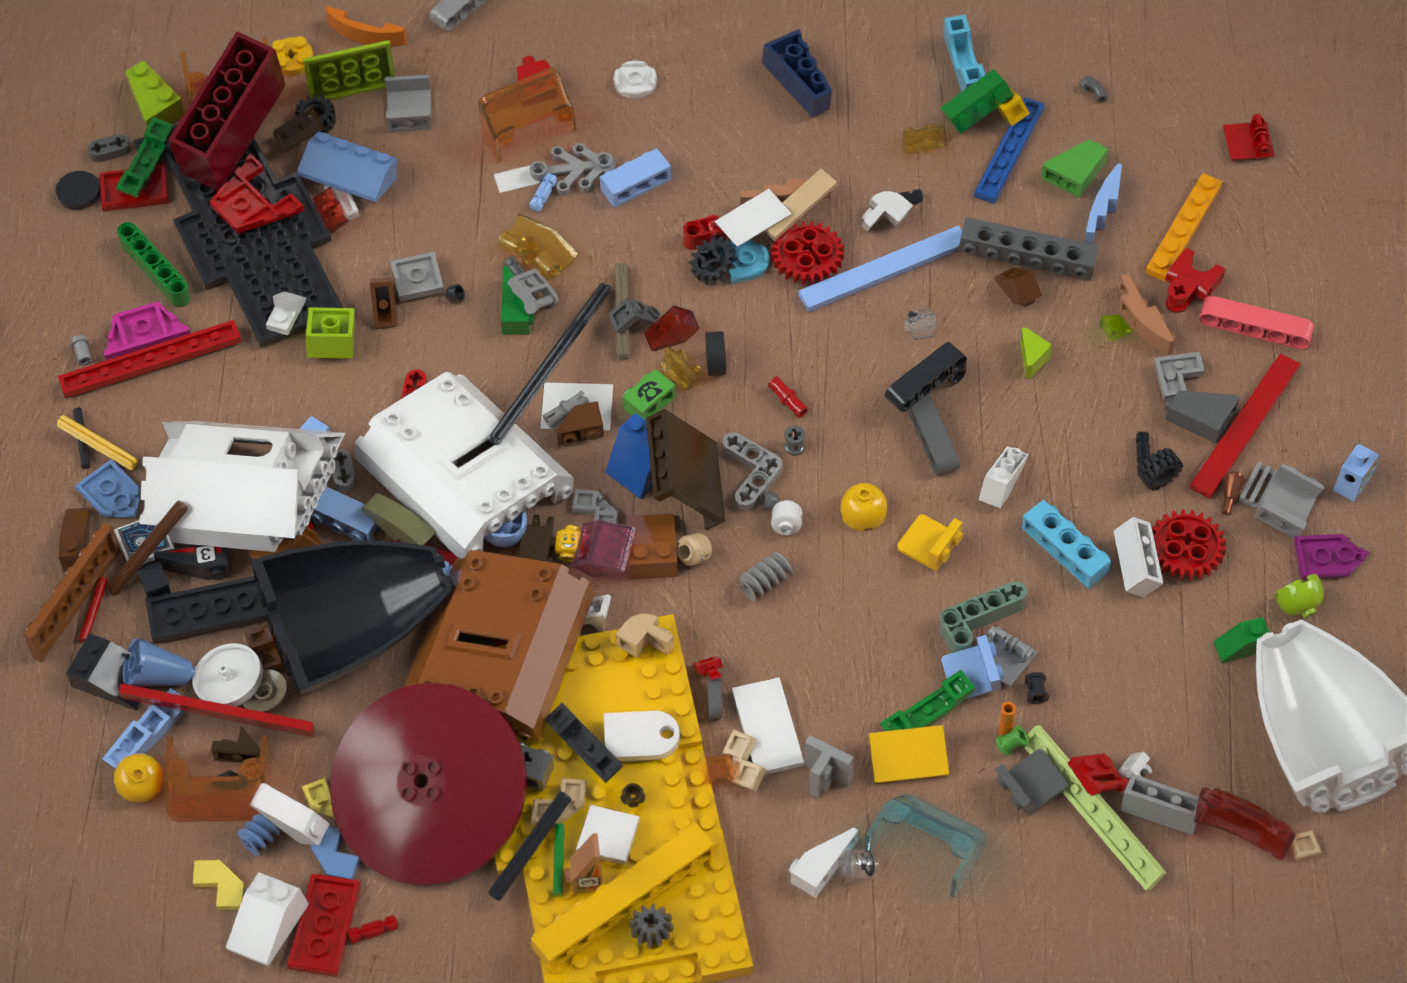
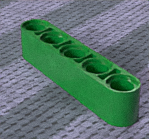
[117,222,191,307]

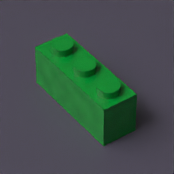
[940,69,1013,134]

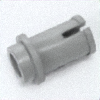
[70,335,92,366]

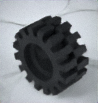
[295,95,336,136]
[1137,448,1183,491]

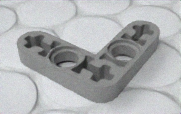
[723,432,782,511]

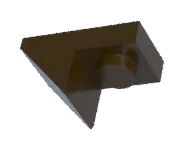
[211,726,264,765]

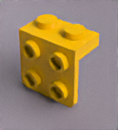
[897,514,964,571]

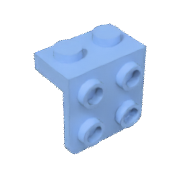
[941,635,1004,699]

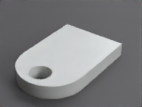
[604,711,680,761]

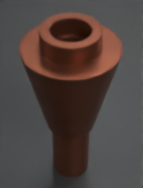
[1221,471,1247,515]

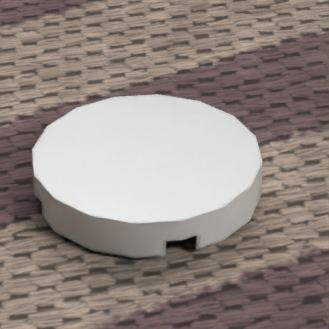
[613,61,657,99]

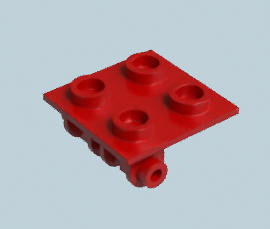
[1223,114,1275,161]

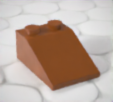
[627,513,678,580]

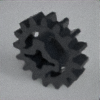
[689,237,738,285]

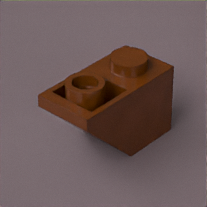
[556,401,604,445]

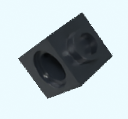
[137,562,171,598]

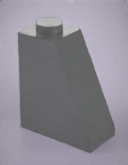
[1165,390,1240,443]

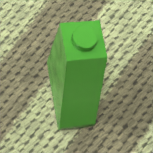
[1041,139,1108,198]

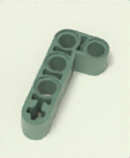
[939,581,1027,653]

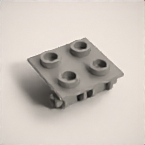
[987,626,1038,687]

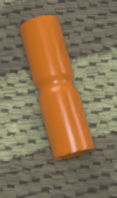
[998,702,1016,736]

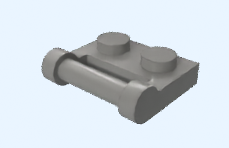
[507,268,559,314]

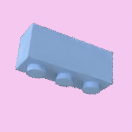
[600,148,671,208]

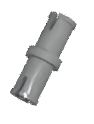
[543,391,590,428]

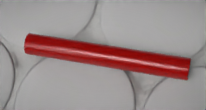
[78,576,108,643]

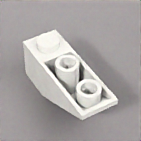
[979,446,1029,508]

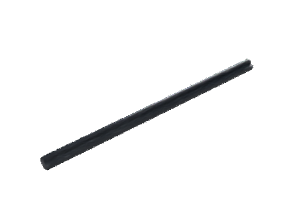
[489,282,610,445]

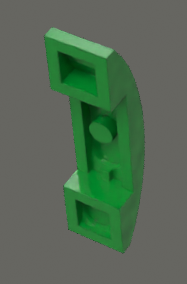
[116,117,173,198]
[880,670,975,731]

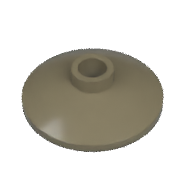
[242,670,288,712]

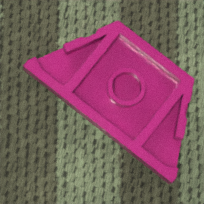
[104,301,191,360]

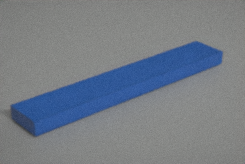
[974,97,1045,204]

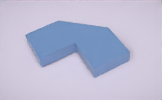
[310,826,360,880]

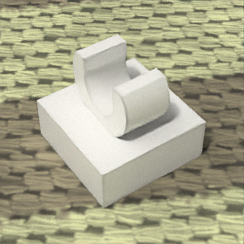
[1118,751,1152,778]

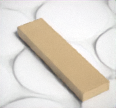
[763,169,837,241]

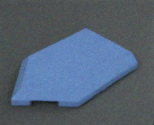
[74,459,141,518]

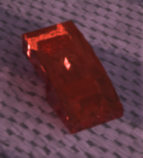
[313,187,349,234]

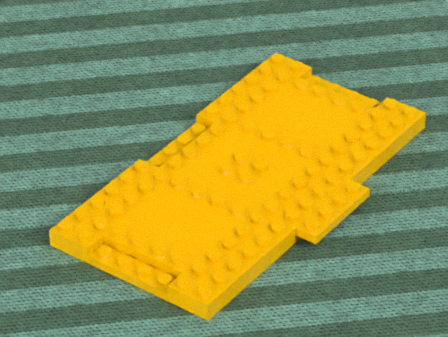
[495,614,753,983]

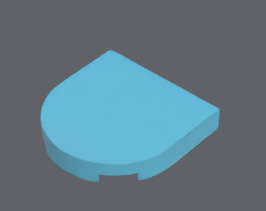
[724,239,769,284]

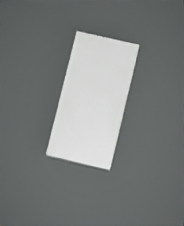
[732,678,804,775]

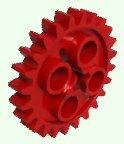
[771,220,844,285]
[1151,509,1226,581]

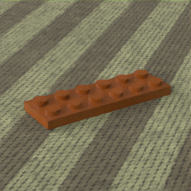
[24,523,120,662]

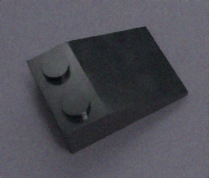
[66,633,150,711]

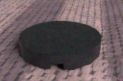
[55,171,101,210]

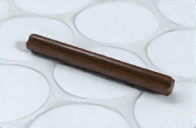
[107,500,188,594]

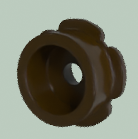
[621,783,646,808]

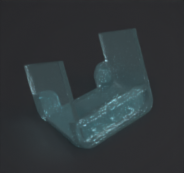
[865,793,986,898]

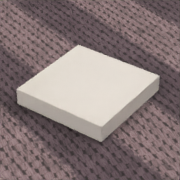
[576,805,640,865]

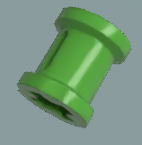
[996,725,1029,756]

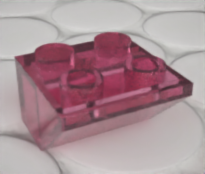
[572,520,635,578]

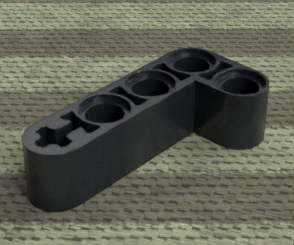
[884,342,967,412]

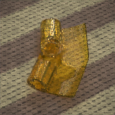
[498,214,579,280]

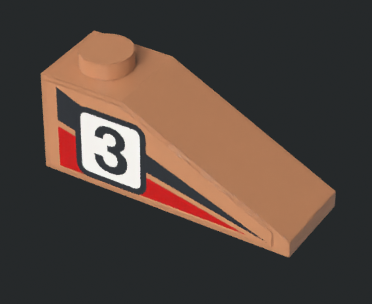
[565,833,603,893]

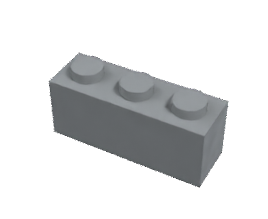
[1120,774,1205,835]

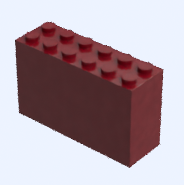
[168,31,286,191]

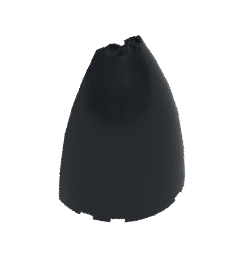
[251,540,454,695]

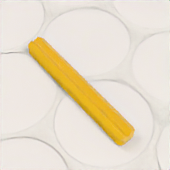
[57,415,138,470]

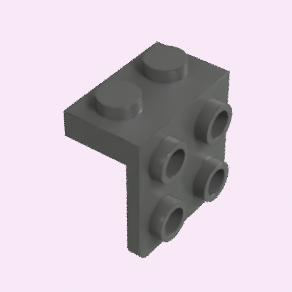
[995,749,1068,816]

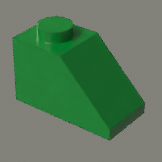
[1213,617,1270,663]

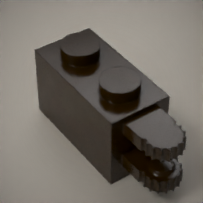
[518,514,556,563]

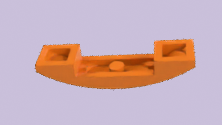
[325,6,407,47]

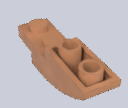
[1118,273,1176,355]

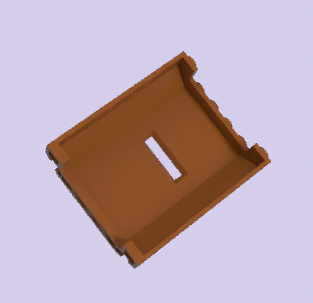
[404,550,594,742]

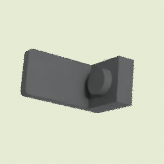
[608,298,663,334]

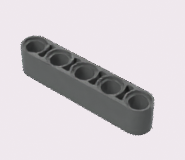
[907,393,960,475]

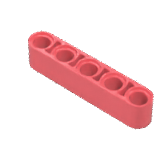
[1199,296,1314,349]

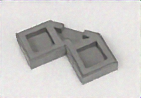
[572,489,619,537]

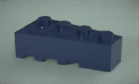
[761,29,832,117]

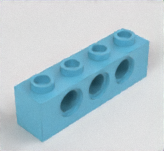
[1021,499,1111,589]

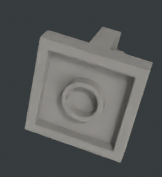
[804,735,854,798]

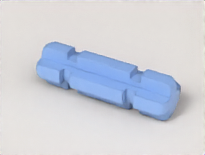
[529,173,557,212]

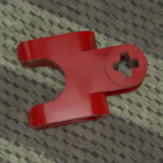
[1165,248,1226,313]

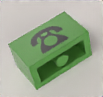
[622,369,676,420]

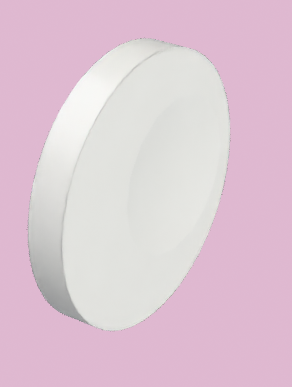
[192,643,263,706]

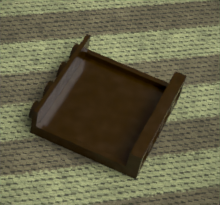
[646,408,725,530]

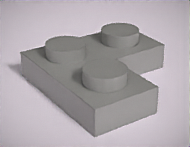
[1153,352,1205,401]

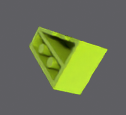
[126,60,185,128]

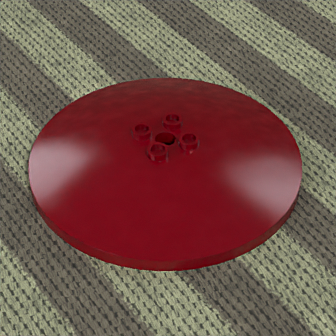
[330,683,527,886]

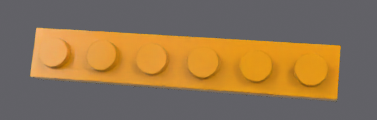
[1145,173,1223,282]

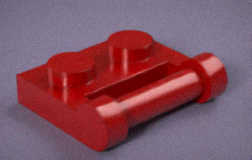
[1067,753,1129,796]

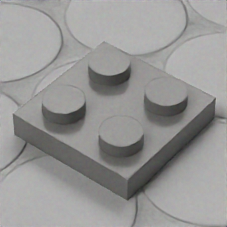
[390,252,444,302]

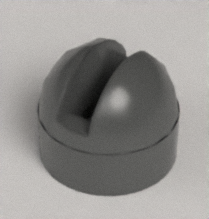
[761,492,780,511]

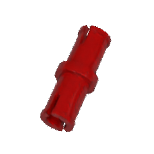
[768,376,809,418]

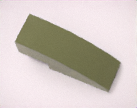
[361,493,436,546]

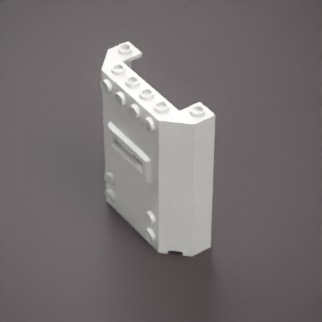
[354,371,574,558]

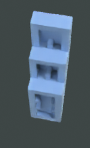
[1085,164,1122,244]
[102,688,185,769]

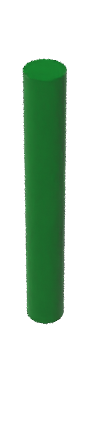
[553,823,565,897]

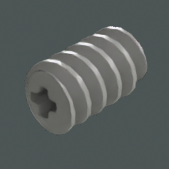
[740,552,793,602]

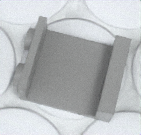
[385,75,432,132]
[1254,463,1325,539]

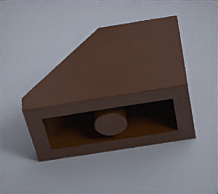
[994,268,1042,307]
[370,277,397,328]

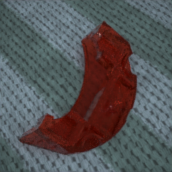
[1194,787,1296,861]

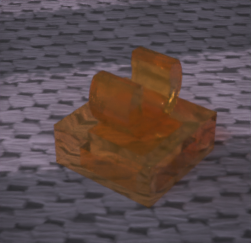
[705,754,734,783]

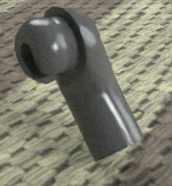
[1079,76,1108,103]

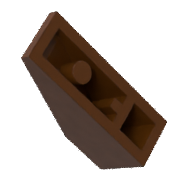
[59,507,90,572]

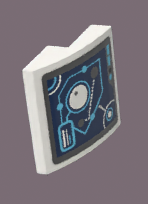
[114,520,174,564]

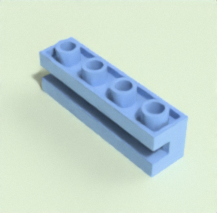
[310,486,382,541]

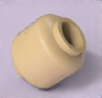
[676,533,712,566]

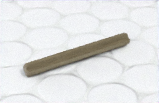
[615,263,630,359]

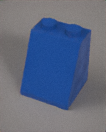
[606,413,653,500]

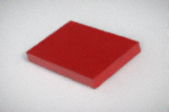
[99,164,169,212]

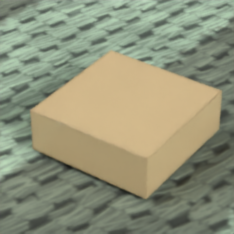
[1288,830,1322,862]

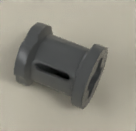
[784,426,805,456]

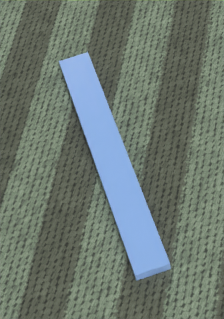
[798,225,962,312]

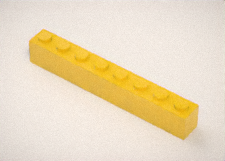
[531,822,715,972]

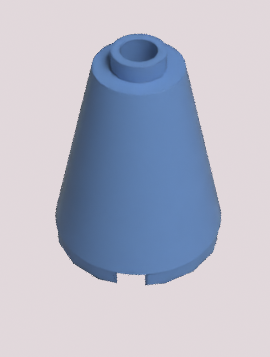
[123,638,194,687]

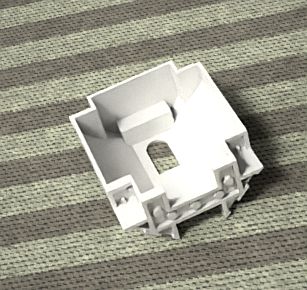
[140,421,345,552]

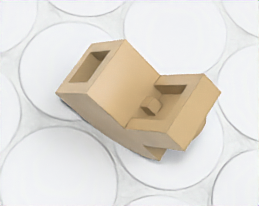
[616,614,674,658]

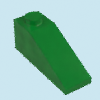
[501,266,534,335]

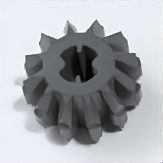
[629,903,674,949]

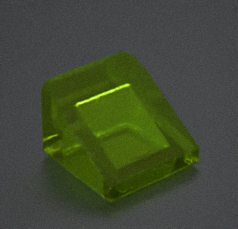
[1099,314,1131,341]

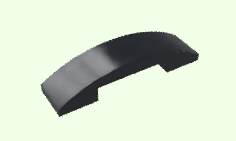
[544,703,624,783]

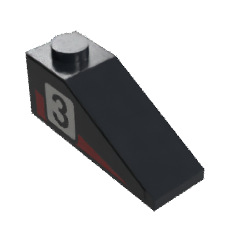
[153,545,231,580]

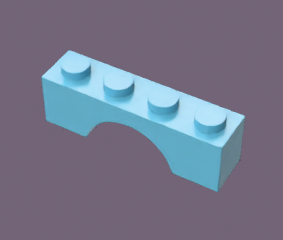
[943,15,985,91]

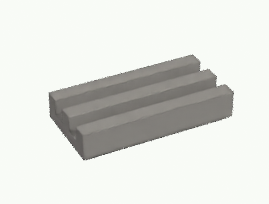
[1239,462,1277,509]

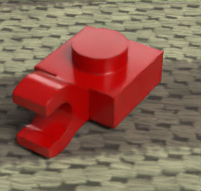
[693,656,723,681]

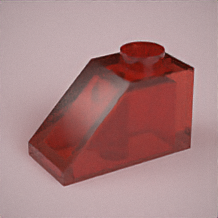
[644,305,700,352]

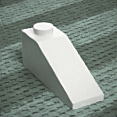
[250,783,329,846]
[789,828,858,898]

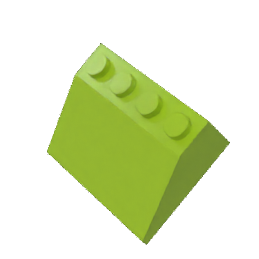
[303,40,395,100]

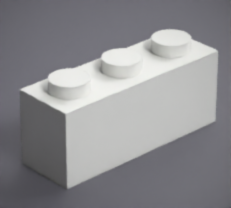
[1114,517,1163,597]

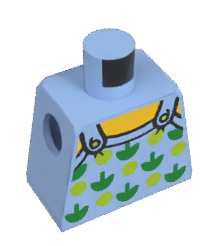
[1333,444,1379,502]

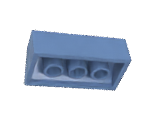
[297,132,398,202]

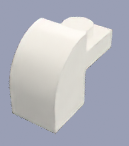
[861,191,913,232]

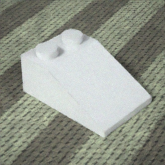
[226,872,309,967]

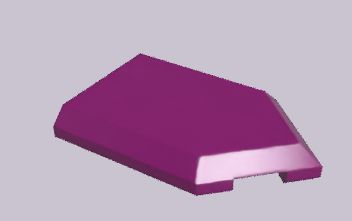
[1294,534,1370,579]

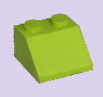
[306,308,355,359]

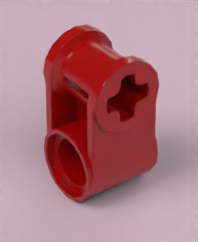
[682,215,727,250]

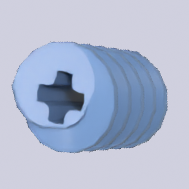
[238,812,280,856]

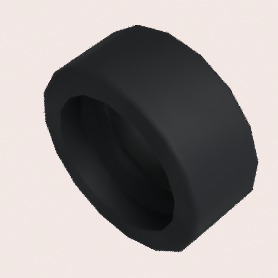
[705,331,726,376]

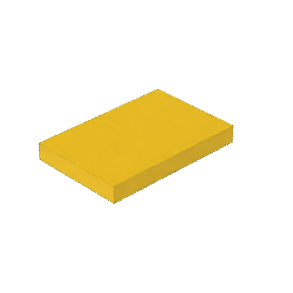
[868,725,949,784]

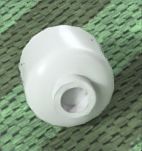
[771,500,803,536]

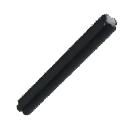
[488,791,571,901]

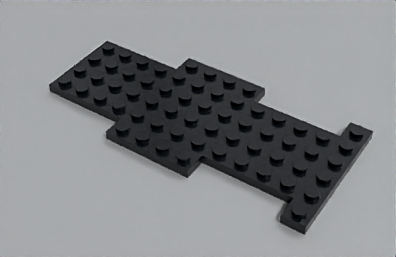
[134,124,343,347]

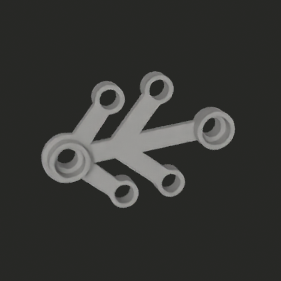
[529,143,615,196]

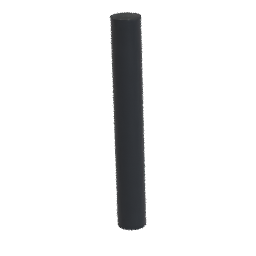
[73,407,91,469]

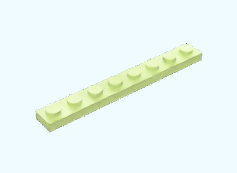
[1024,725,1166,891]

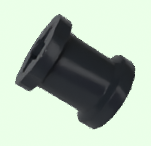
[1024,672,1049,704]

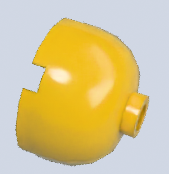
[840,483,887,531]
[114,753,164,803]

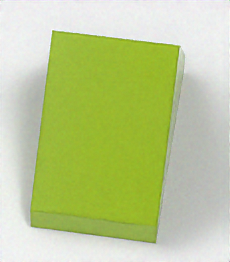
[1020,328,1052,379]

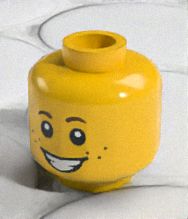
[554,525,587,562]

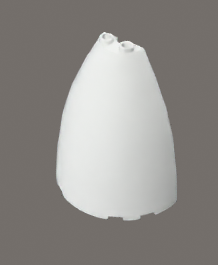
[1256,619,1407,812]

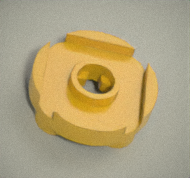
[272,36,313,76]

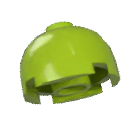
[1273,574,1324,618]

